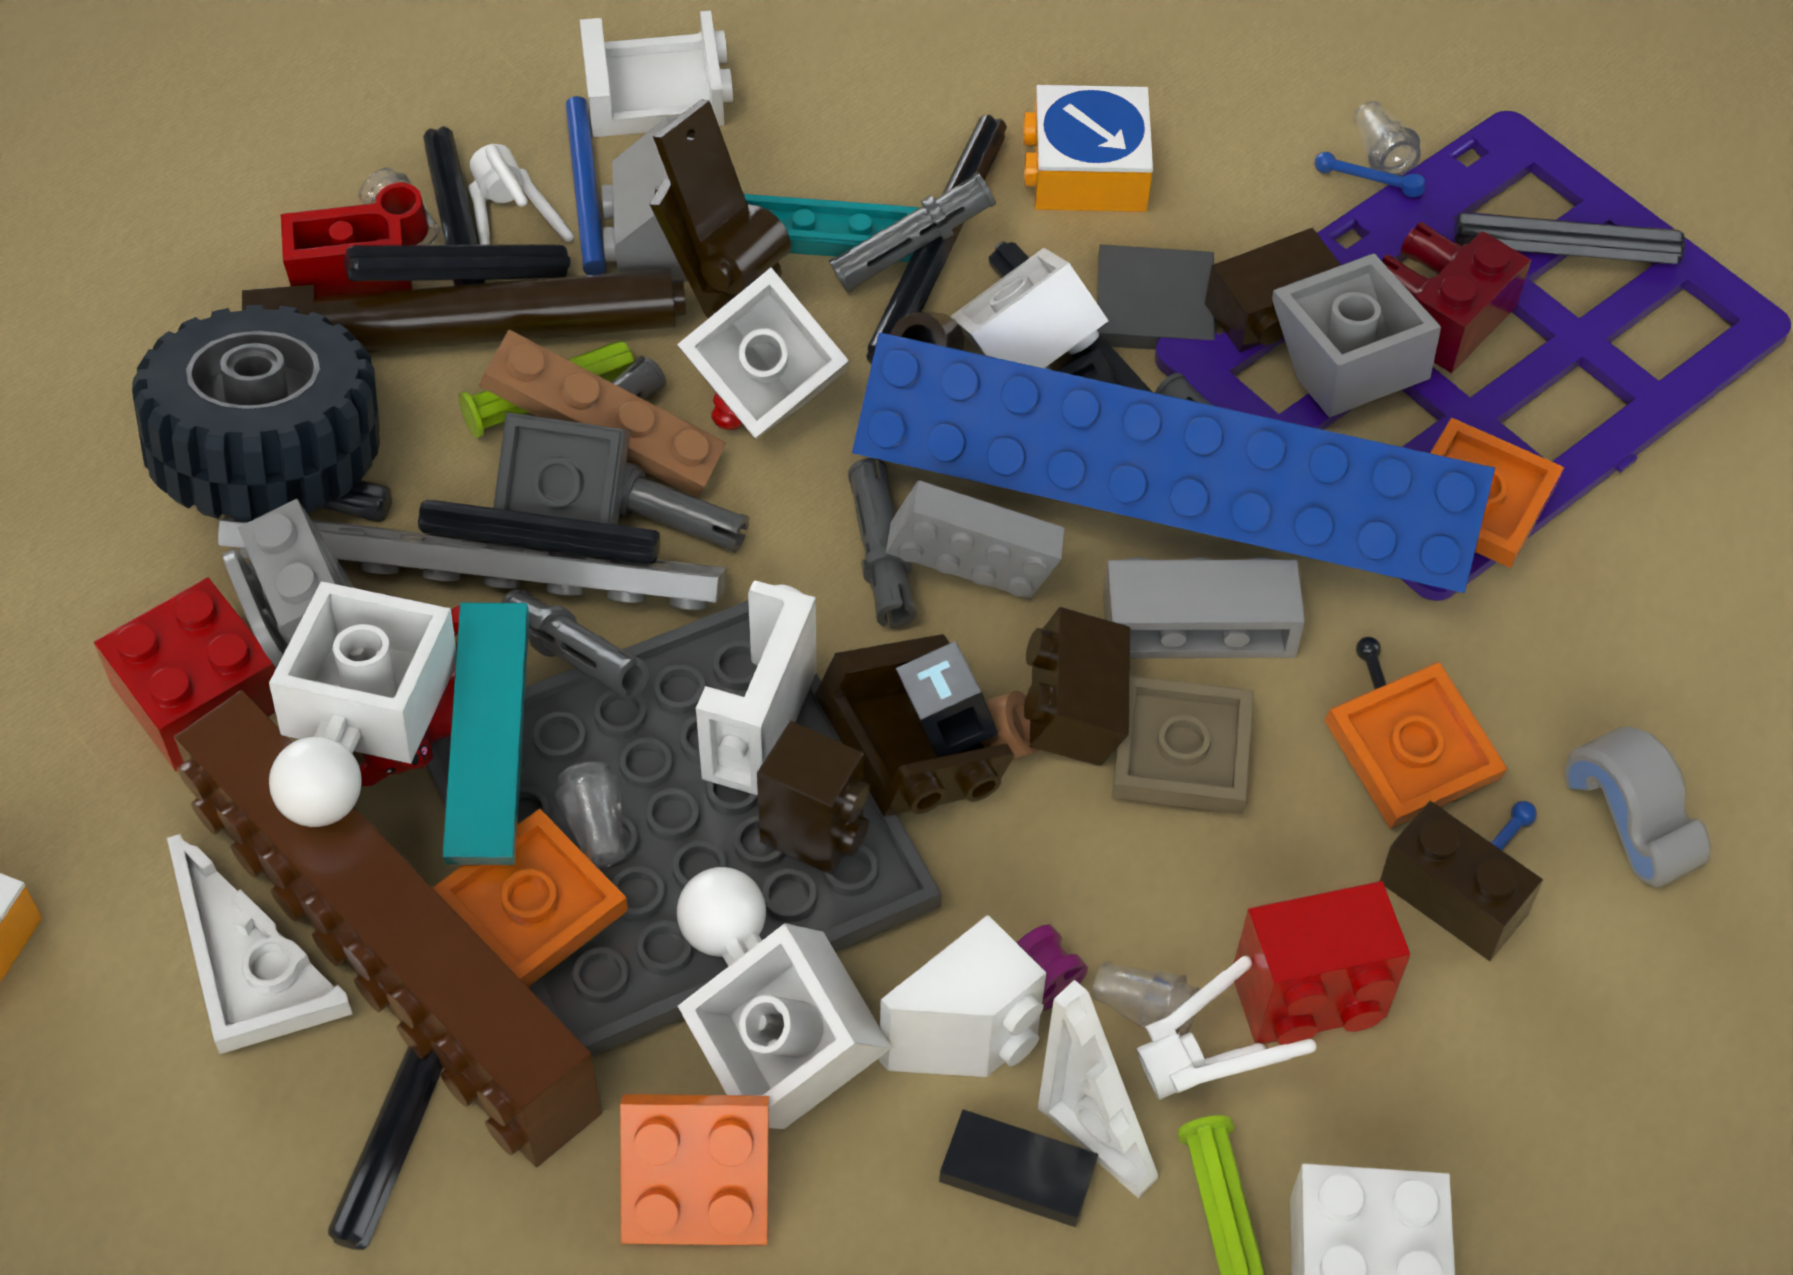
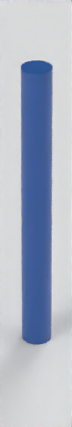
[565,96,606,275]

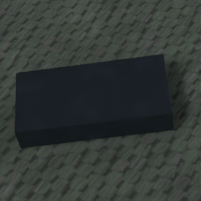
[939,1109,1099,1228]

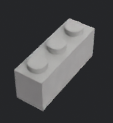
[1103,557,1305,658]

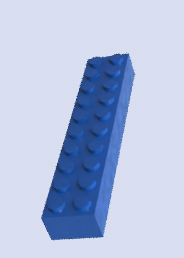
[852,332,1495,593]

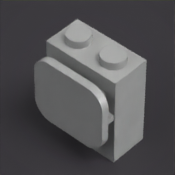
[222,499,354,668]

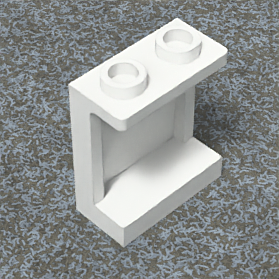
[580,11,733,138]
[696,581,817,796]

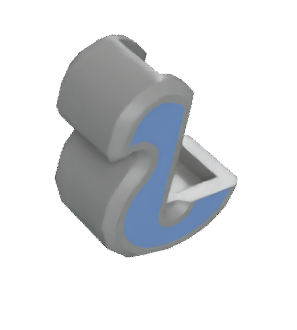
[1564,726,1711,888]

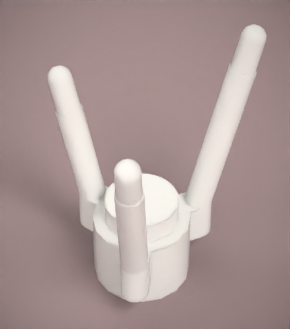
[468,144,574,245]
[1136,956,1317,1100]

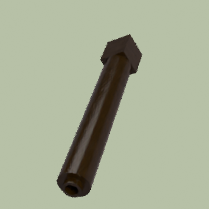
[242,269,686,352]

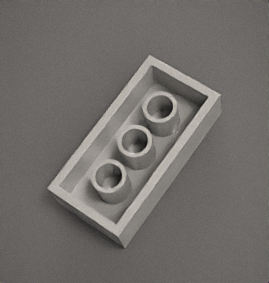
[886,480,1065,599]

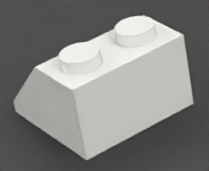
[950,248,1109,370]
[677,268,849,439]
[879,915,1046,1077]

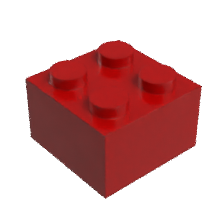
[93,577,276,772]
[1233,881,1411,1045]

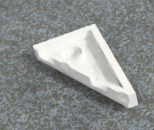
[167,834,353,1054]
[1037,980,1159,1199]

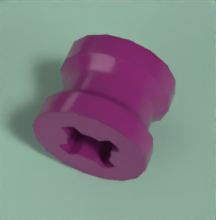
[1016,924,1088,1012]

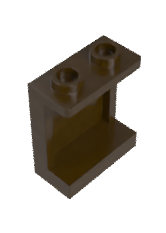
[815,634,1014,817]

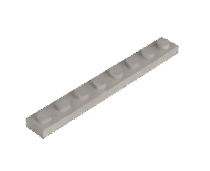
[218,516,727,610]

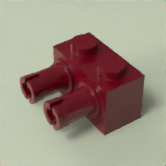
[1382,221,1531,374]

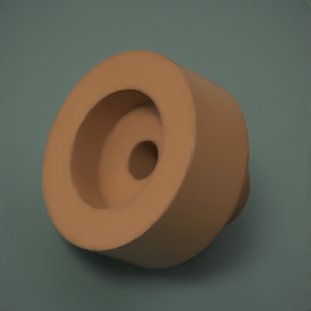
[981,691,1038,760]

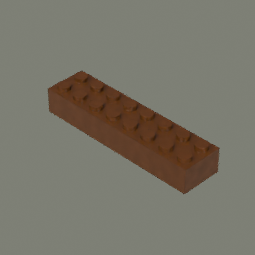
[174,690,602,1168]

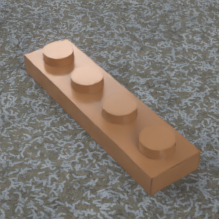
[479,330,727,498]

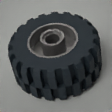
[132,305,380,522]

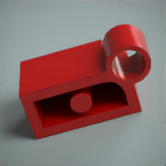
[280,182,429,297]

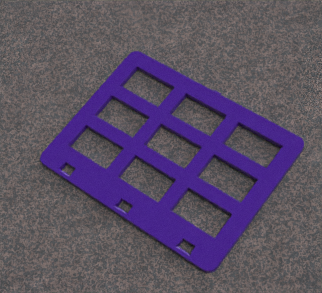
[1155,111,1791,601]

